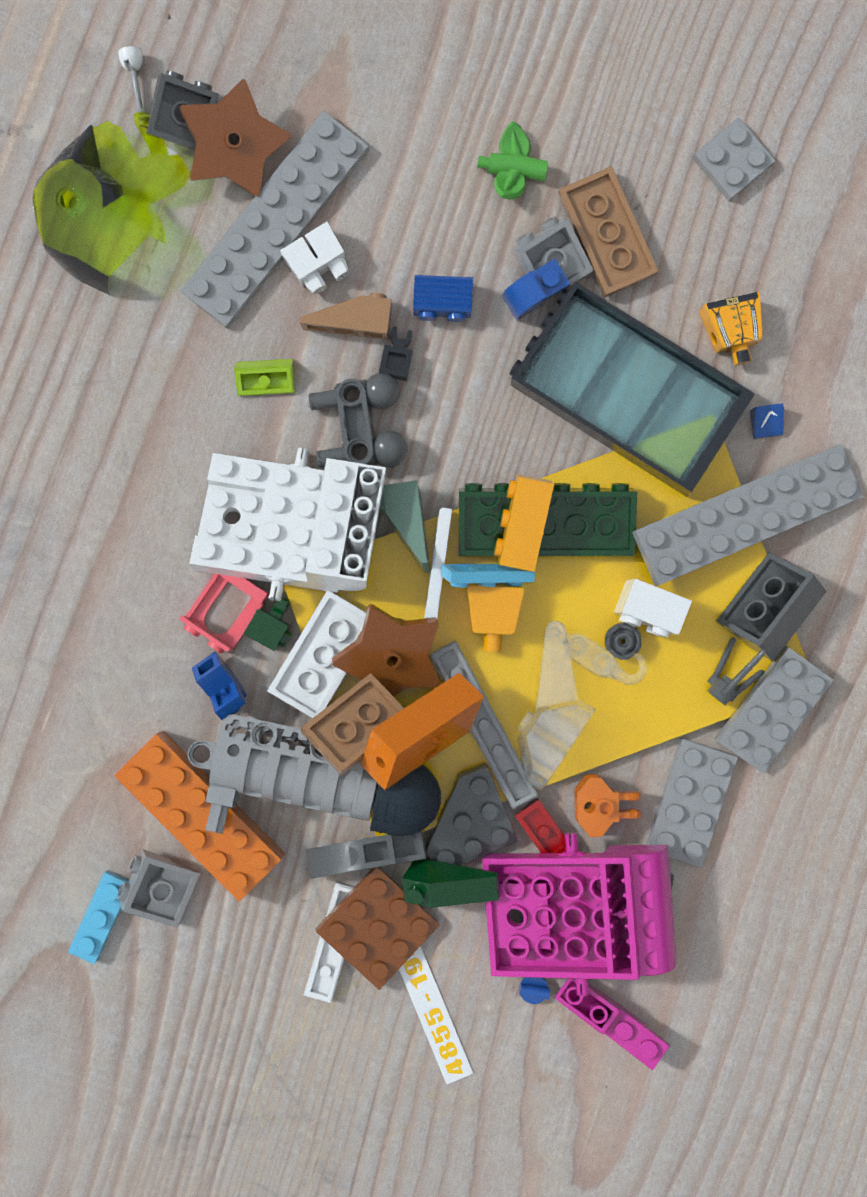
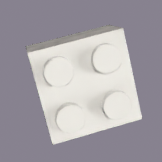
[613,579,692,638]

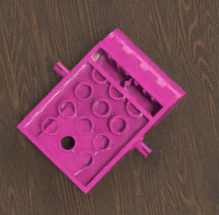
[482,832,677,996]

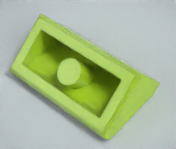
[234,359,295,396]

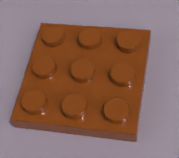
[315,867,440,990]

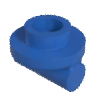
[519,977,550,1004]

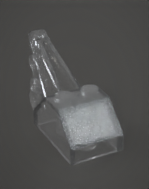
[517,621,647,790]

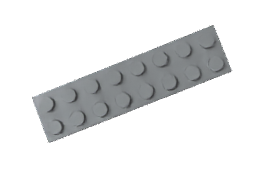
[181,110,369,329]
[632,444,863,586]

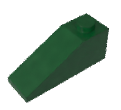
[402,859,500,908]

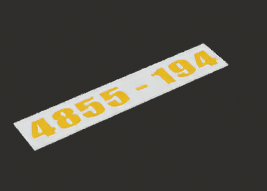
[399,946,473,1084]

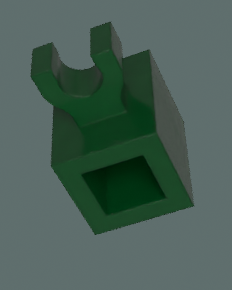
[244,597,292,651]

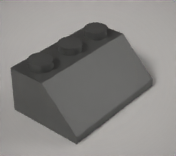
[716,552,827,661]

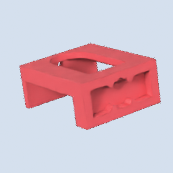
[179,574,270,654]

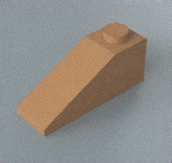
[300,293,393,340]

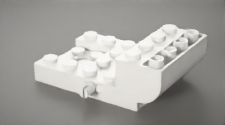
[189,448,386,601]

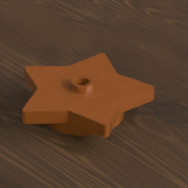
[180,79,291,196]
[332,604,440,697]

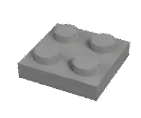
[692,117,775,201]

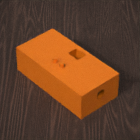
[361,673,484,790]

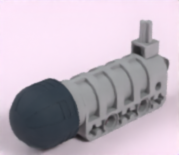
[187,715,441,836]

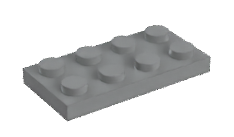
[715,645,834,774]
[646,738,738,868]

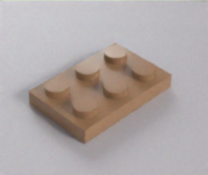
[301,673,404,776]

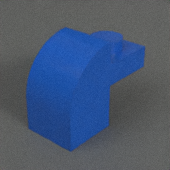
[502,259,570,321]
[192,651,247,720]

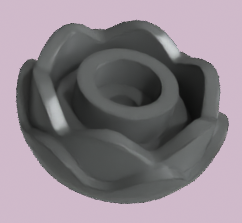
[605,623,641,660]

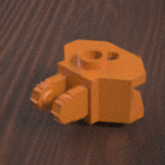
[574,774,641,837]

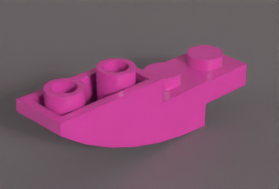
[554,978,670,1071]

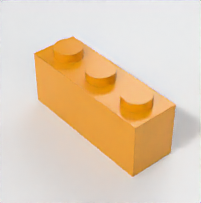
[494,474,554,572]

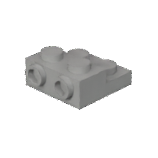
[512,216,594,301]
[117,849,200,928]

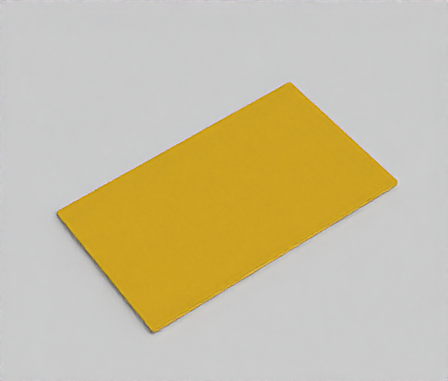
[284,416,806,836]

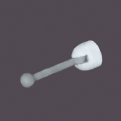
[118,46,147,121]

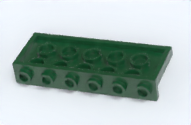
[459,483,637,556]

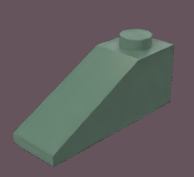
[380,480,430,573]

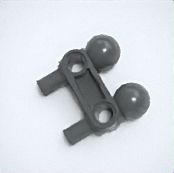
[309,373,408,468]

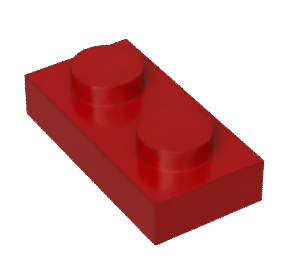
[515,798,566,853]

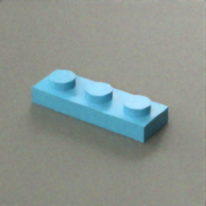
[441,563,535,588]
[68,870,129,964]

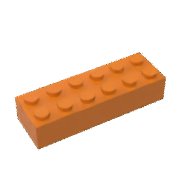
[114,731,285,902]

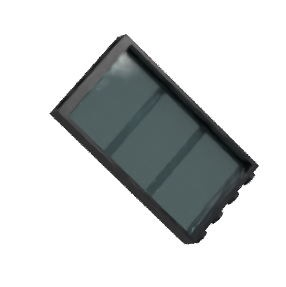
[509,282,755,497]

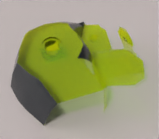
[32,111,190,295]

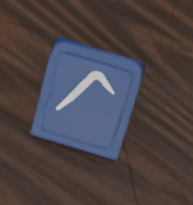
[750,403,784,439]

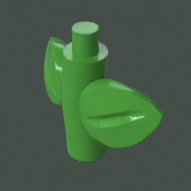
[477,121,548,200]

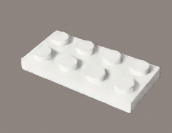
[267,591,366,718]

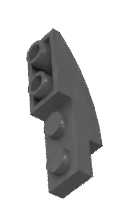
[306,831,426,879]

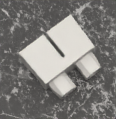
[280,222,350,296]

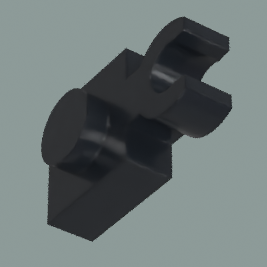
[379,327,413,381]

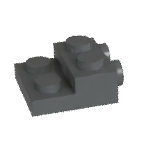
[146,70,219,150]

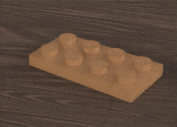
[558,166,659,298]

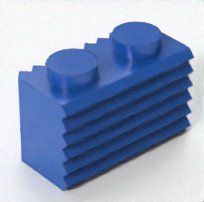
[413,275,473,322]

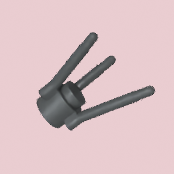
[707,637,767,706]

